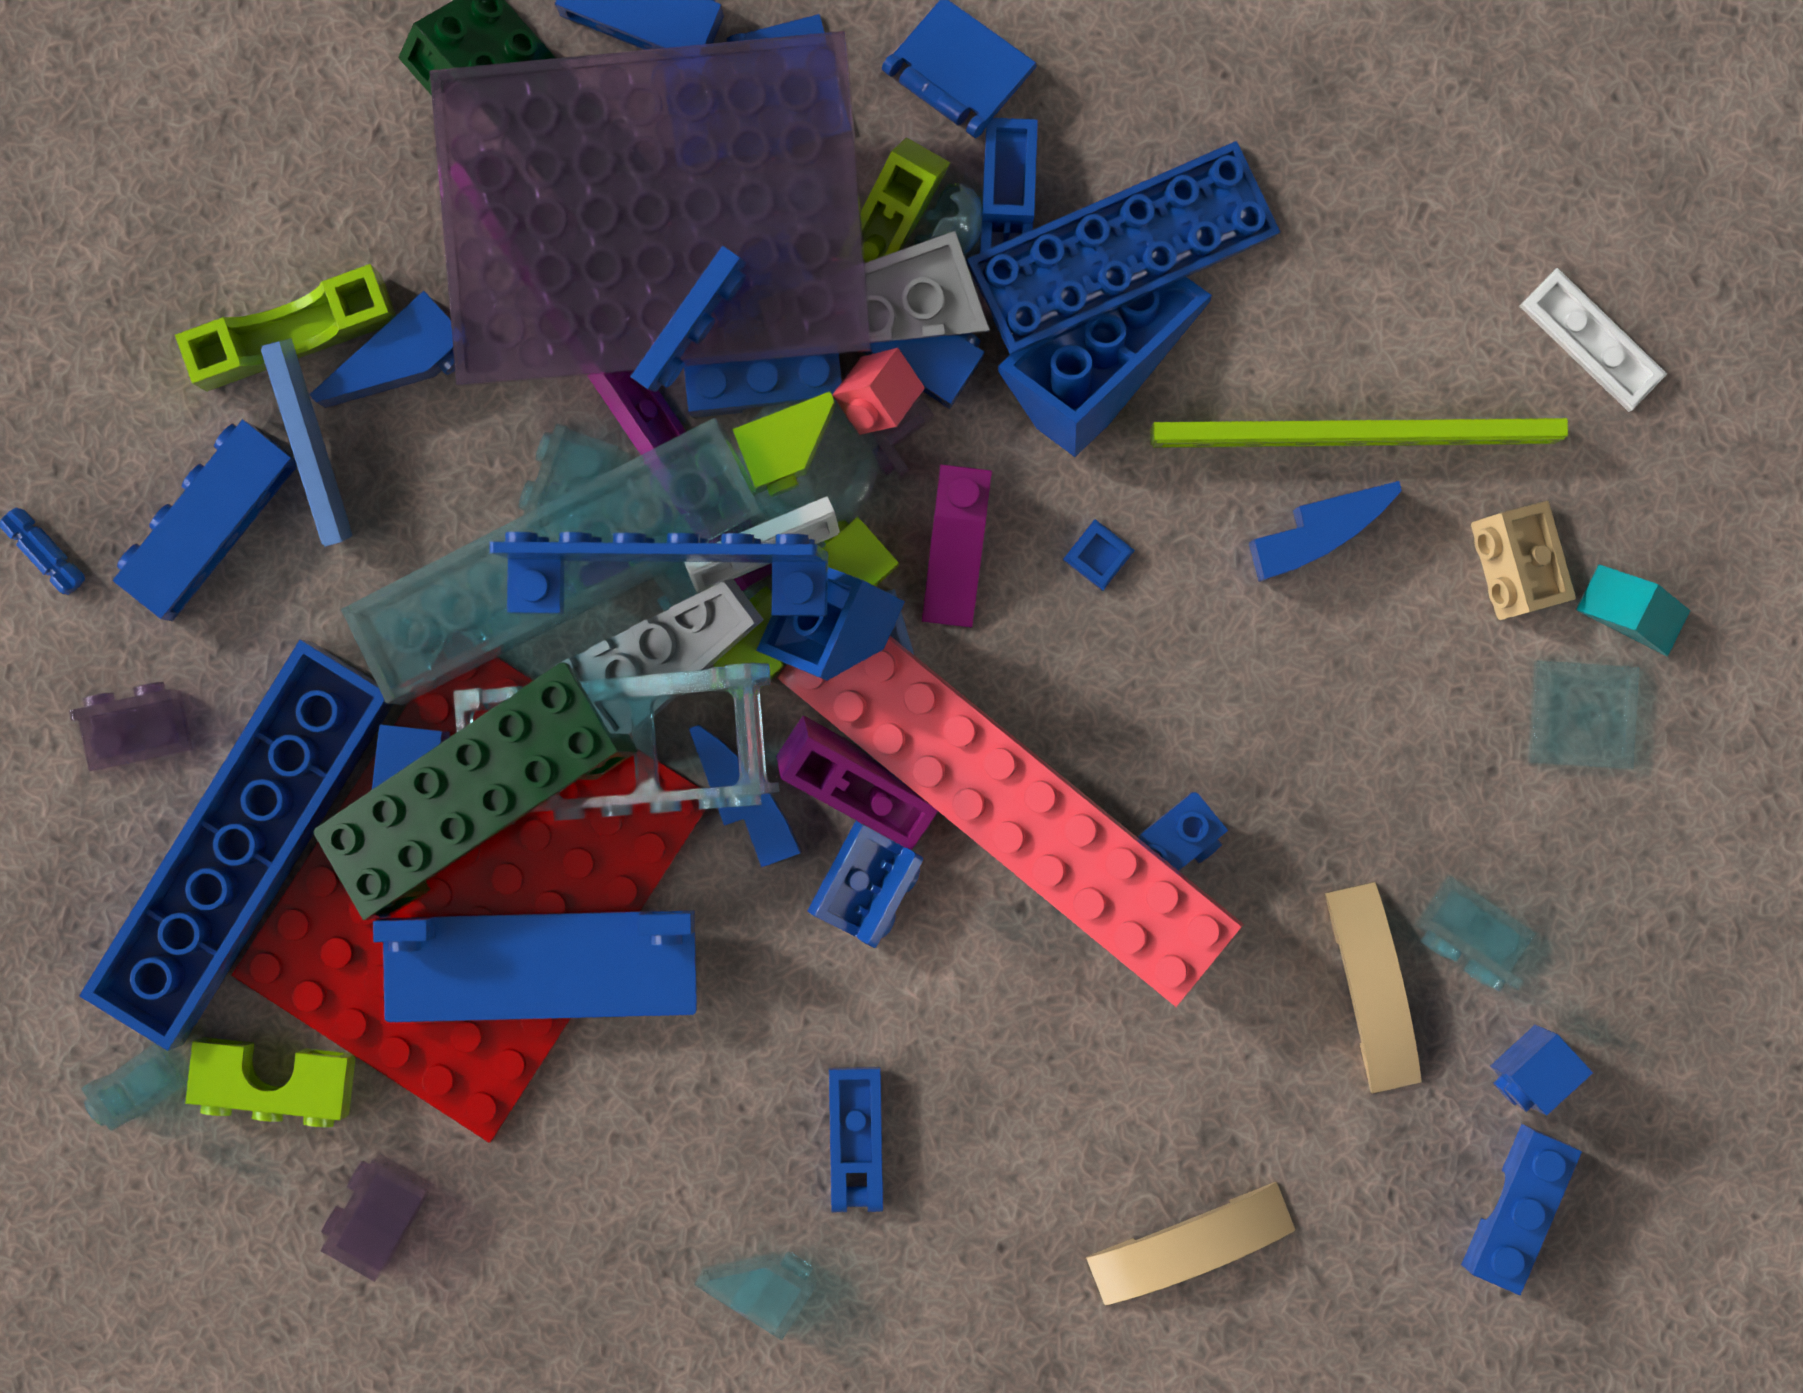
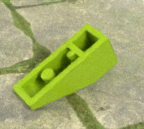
[827,137,951,277]

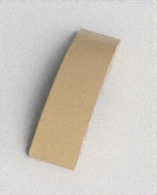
[1325,882,1422,1094]
[1086,1182,1296,1306]

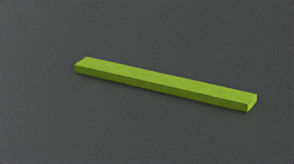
[1150,418,1568,448]

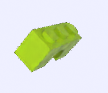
[185,1037,356,1127]

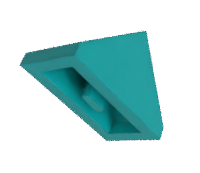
[1576,564,1691,656]

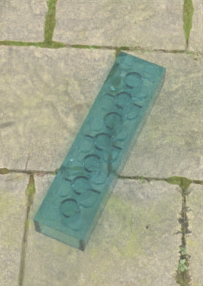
[341,418,769,705]

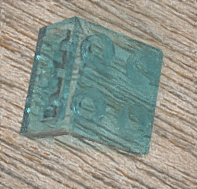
[1414,875,1536,992]

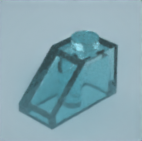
[694,1252,817,1340]

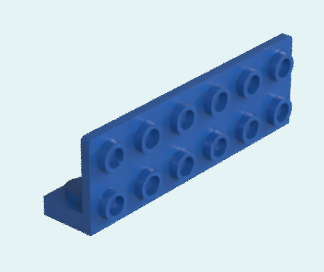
[490,532,828,617]
[373,910,697,1022]

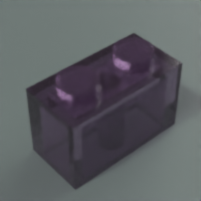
[320,1154,434,1282]

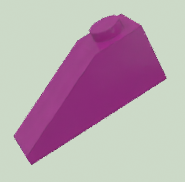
[922,464,992,628]
[776,715,938,850]

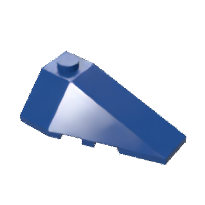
[998,277,1212,457]

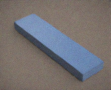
[261,338,352,547]

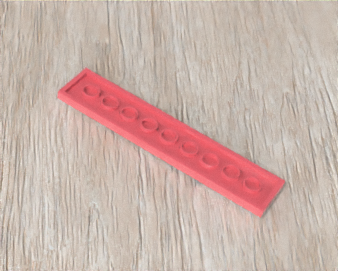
[777,636,1244,1007]

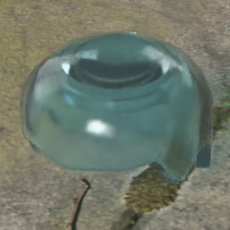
[913,183,983,256]

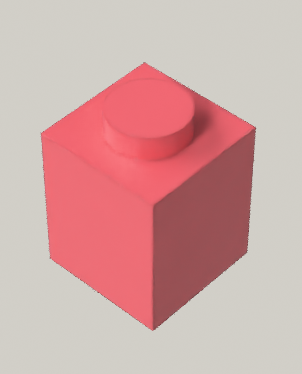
[833,348,925,435]

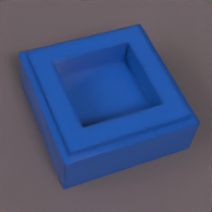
[1063,519,1135,591]

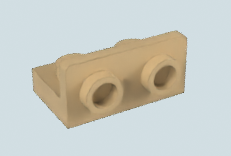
[1471,501,1576,620]

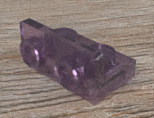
[69,682,193,771]

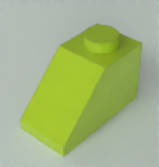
[732,391,835,497]

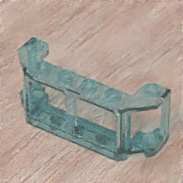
[454,663,779,824]

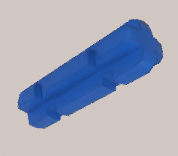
[0,507,85,595]

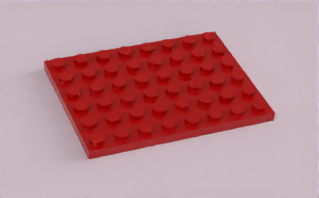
[231,630,714,1143]

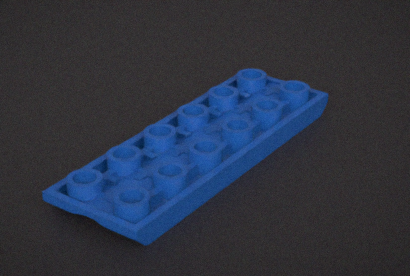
[966,141,1280,354]

